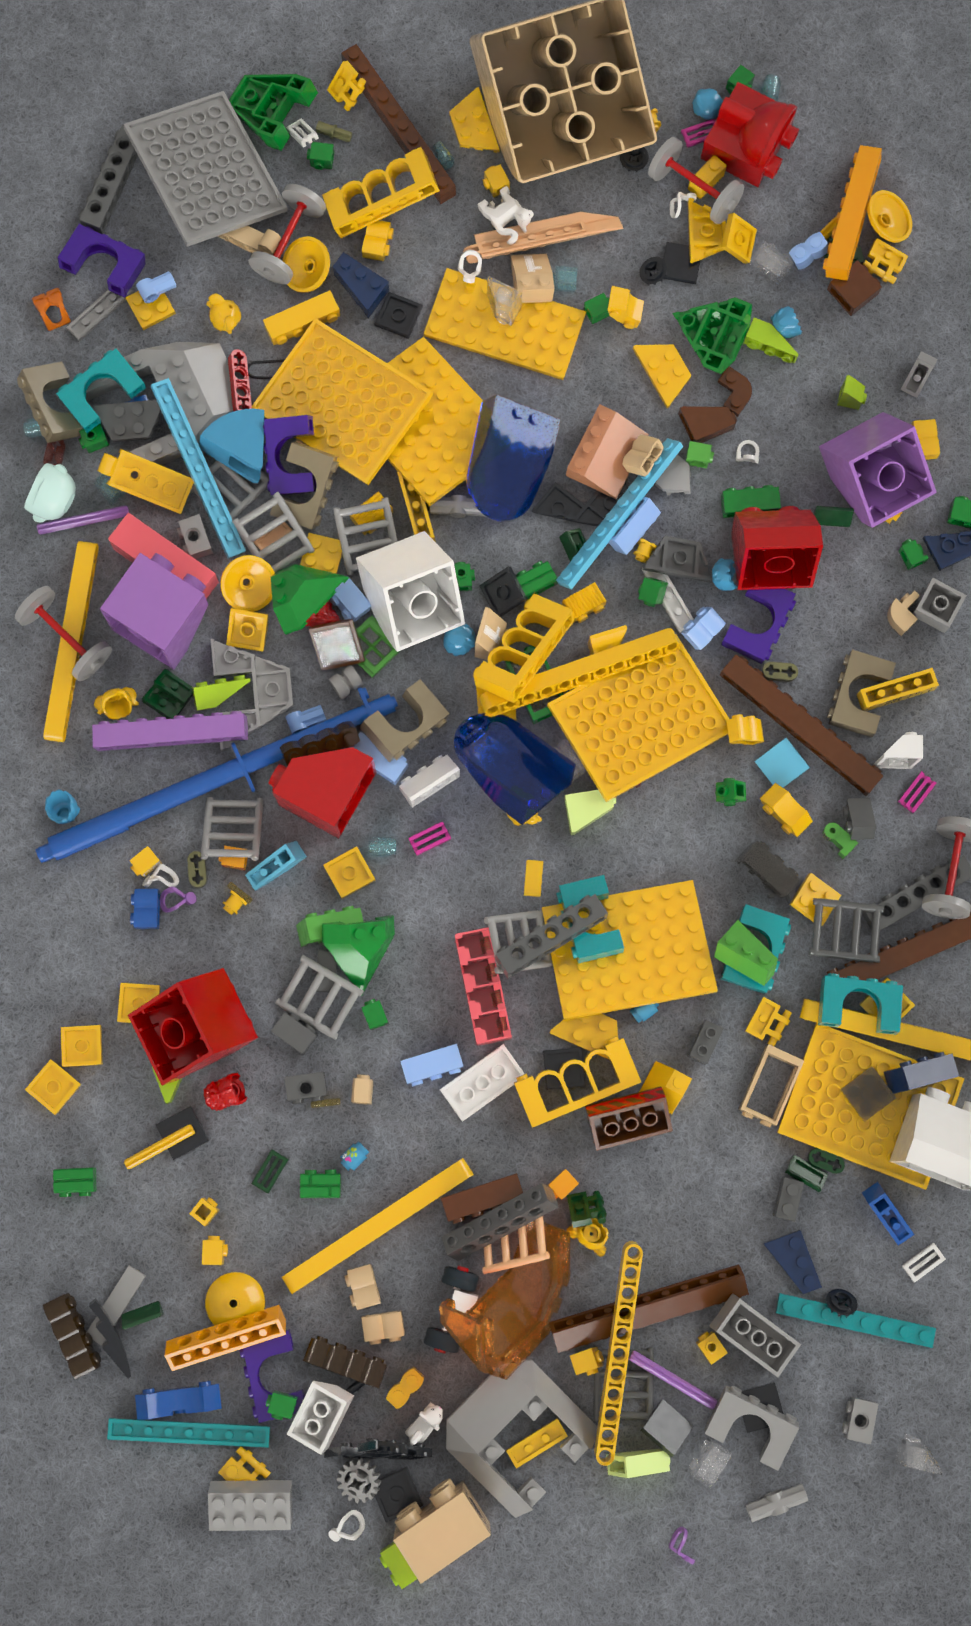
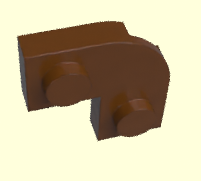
[718,366,752,417]

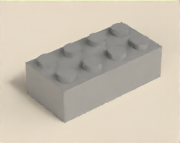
[710,1293,801,1377]
[208,1480,293,1531]

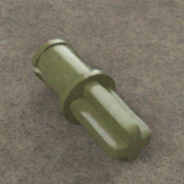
[316,121,352,142]

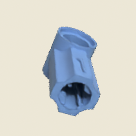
[285,705,326,734]

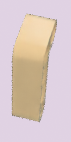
[218,225,281,255]

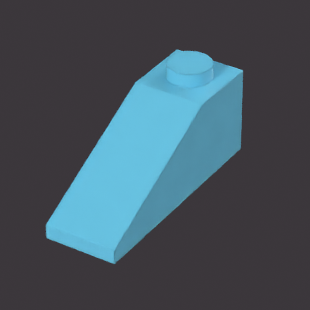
[245,841,307,891]

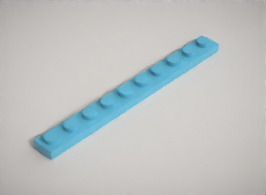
[151,378,246,559]
[556,438,683,590]

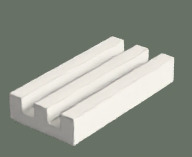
[286,118,319,148]
[902,1243,946,1283]

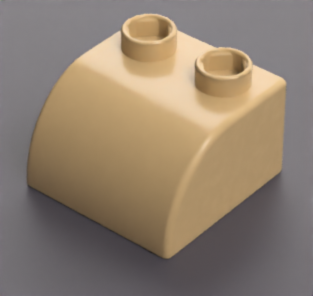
[470,0,657,183]

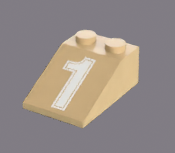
[510,254,554,303]
[475,607,509,660]

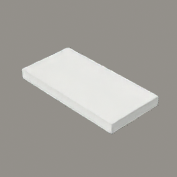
[440,1044,524,1122]

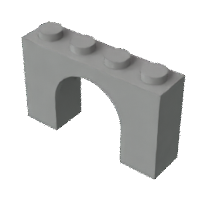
[705,1385,799,1471]

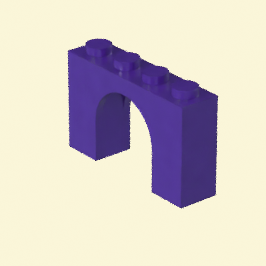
[57,224,146,298]
[263,415,317,495]
[721,589,796,664]
[239,1329,305,1423]

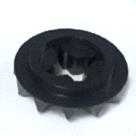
[620,147,649,172]
[639,257,668,285]
[826,1289,858,1318]

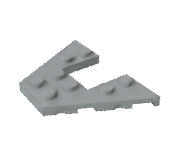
[211,639,294,751]

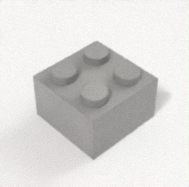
[912,578,967,633]

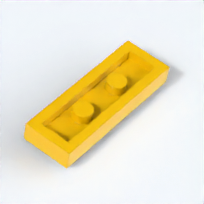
[506,1418,568,1469]

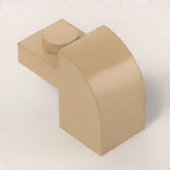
[887,591,920,636]

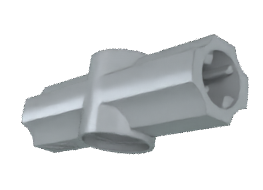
[430,495,487,518]
[745,1483,808,1522]

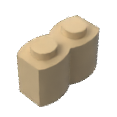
[622,434,664,477]
[351,1075,373,1104]
[345,1264,381,1310]
[361,1310,405,1345]

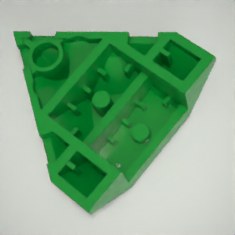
[672,297,752,374]
[271,564,349,635]
[322,915,395,996]

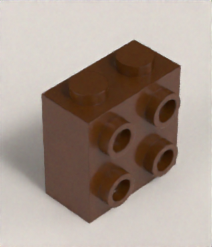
[827,260,882,316]

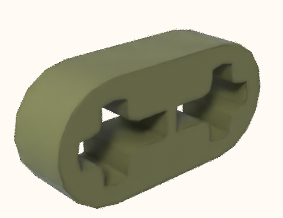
[762,662,798,682]
[187,851,207,888]

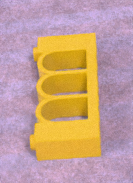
[322,147,440,238]
[473,594,574,703]
[514,1036,641,1128]

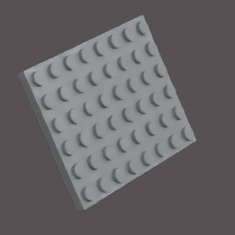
[124,91,287,247]

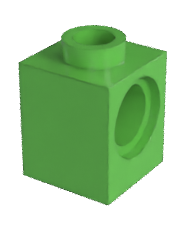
[686,441,714,468]

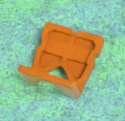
[32,288,71,331]

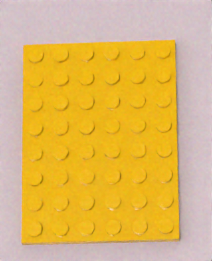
[252,318,434,485]
[387,336,517,507]
[547,634,729,802]
[542,880,718,1020]
[777,1022,964,1190]

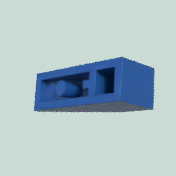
[862,1182,915,1245]

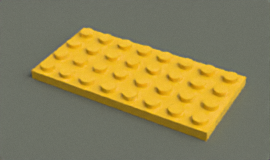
[424,268,586,380]

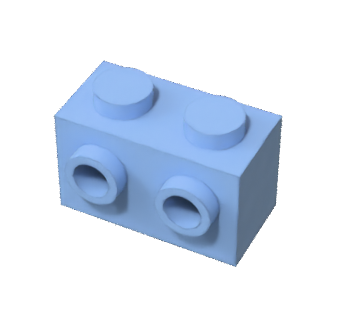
[330,578,371,622]

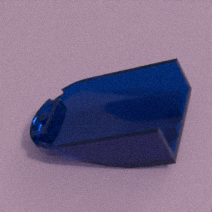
[467,395,560,521]
[454,713,576,825]

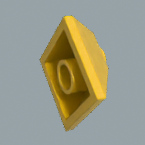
[588,625,627,655]
[639,1061,692,1114]

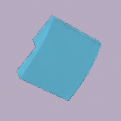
[755,738,810,788]

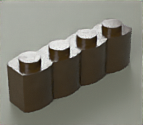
[280,721,360,766]
[43,1293,101,1379]
[303,1335,387,1389]

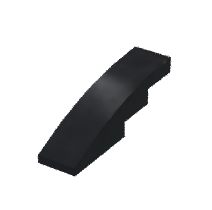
[89,1298,131,1378]

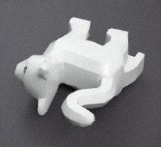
[478,186,534,245]
[405,1402,443,1445]

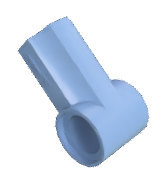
[136,271,177,303]

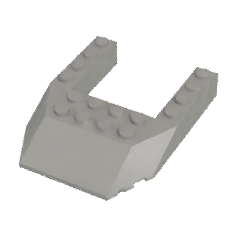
[86,342,244,478]

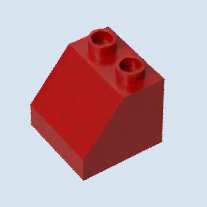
[731,506,823,590]
[269,747,376,839]
[128,968,258,1086]

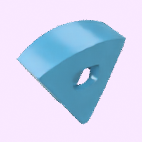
[199,409,264,483]

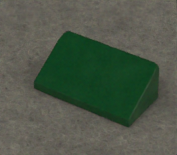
[814,506,854,527]
[559,528,595,562]
[121,1301,164,1330]

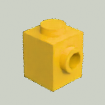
[482,164,510,198]
[189,1197,219,1226]
[202,1236,228,1265]
[696,1331,728,1365]
[570,1347,604,1376]

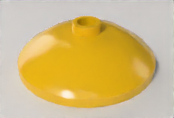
[867,190,912,243]
[282,236,330,293]
[220,555,275,612]
[205,1272,265,1325]

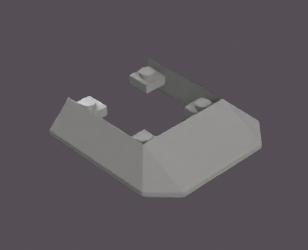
[446,1360,598,1518]

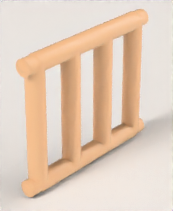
[482,1216,550,1274]

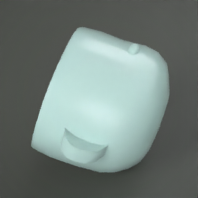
[24,463,76,523]

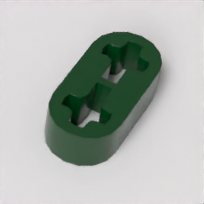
[807,1148,845,1174]

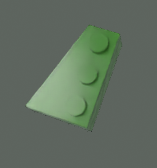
[296,906,364,947]
[714,920,778,986]

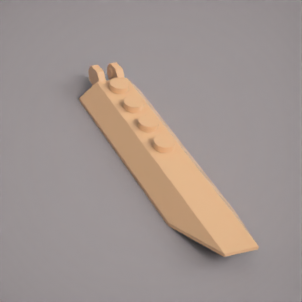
[463,212,623,264]

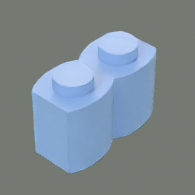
[789,232,828,269]
[681,607,726,650]

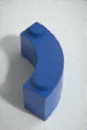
[135,1380,222,1420]

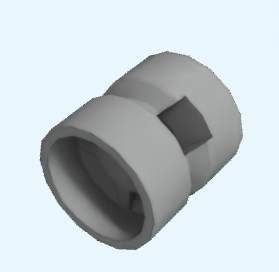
[328,665,364,700]

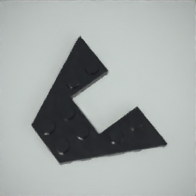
[532,479,630,527]
[324,1438,432,1460]

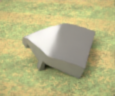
[654,454,691,496]

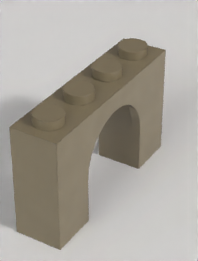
[17,361,83,443]
[270,442,339,530]
[827,650,896,737]
[360,679,450,762]

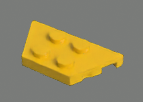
[449,87,499,153]
[688,198,726,263]
[633,344,691,408]
[549,1014,618,1060]

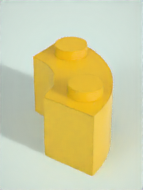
[608,286,644,329]
[760,783,813,837]

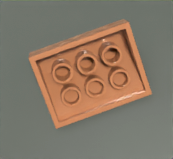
[566,404,649,500]

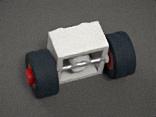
[424,1265,481,1354]

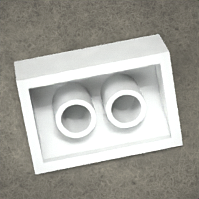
[873,732,923,769]
[399,755,460,808]
[287,1381,354,1455]

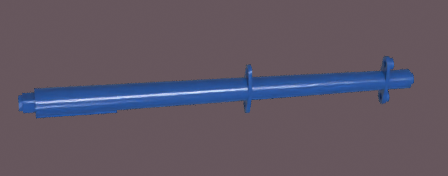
[35,687,398,863]

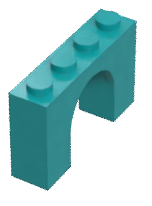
[56,348,146,433]
[556,875,624,964]
[720,904,791,994]
[818,973,903,1035]

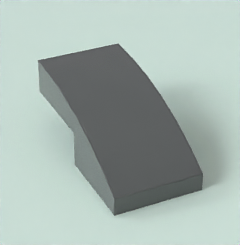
[316,950,337,992]

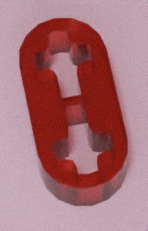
[43,440,65,465]

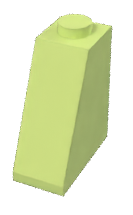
[564,790,616,835]
[606,1449,670,1478]

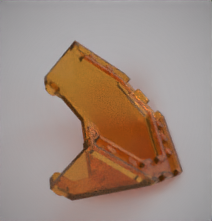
[439,1220,570,1380]

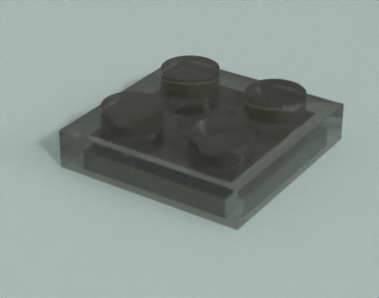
[840,1066,896,1122]

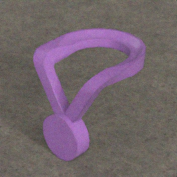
[160,886,196,913]
[669,1527,695,1565]

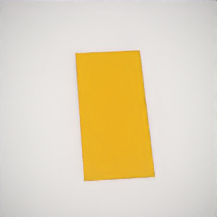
[524,860,543,897]

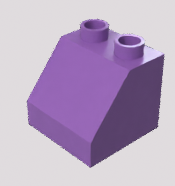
[819,412,937,528]
[100,553,208,670]

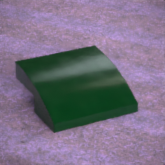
[142,668,193,719]

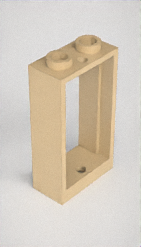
[738,1044,804,1128]

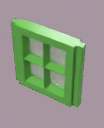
[340,615,401,678]

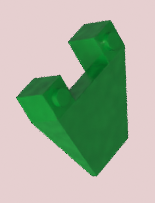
[229,74,318,151]

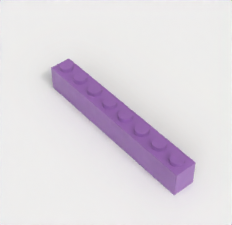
[92,711,248,751]

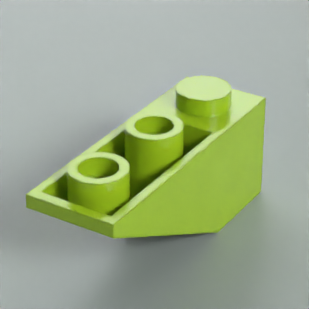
[744,317,799,363]
[192,675,250,711]

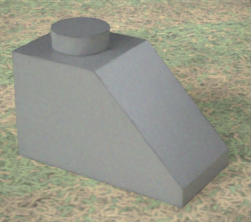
[900,351,938,398]

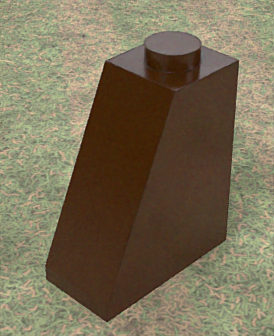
[678,406,737,443]

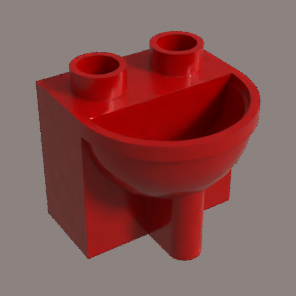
[700,82,800,187]

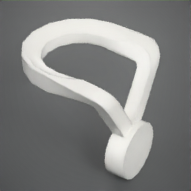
[670,192,697,218]
[458,250,482,283]
[736,440,759,463]
[142,864,179,888]
[329,1510,365,1542]

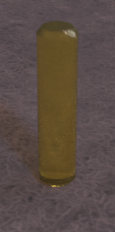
[227,882,253,904]
[311,1098,341,1108]

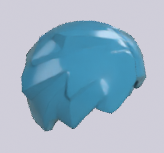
[692,89,723,120]
[771,306,802,339]
[712,558,737,591]
[443,624,476,656]
[45,789,80,824]

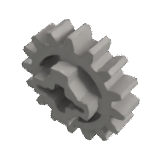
[337,1457,381,1504]

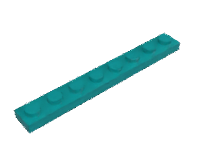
[775,1293,936,1348]
[107,1418,271,1448]

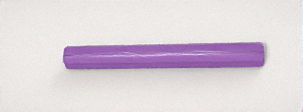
[37,505,129,535]
[629,1351,717,1409]

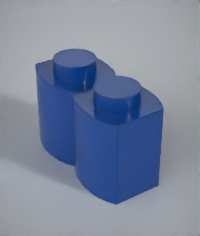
[130,889,160,929]

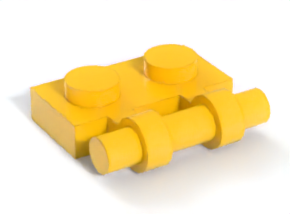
[327,61,366,111]
[863,238,908,284]
[745,997,792,1047]
[218,1446,271,1481]

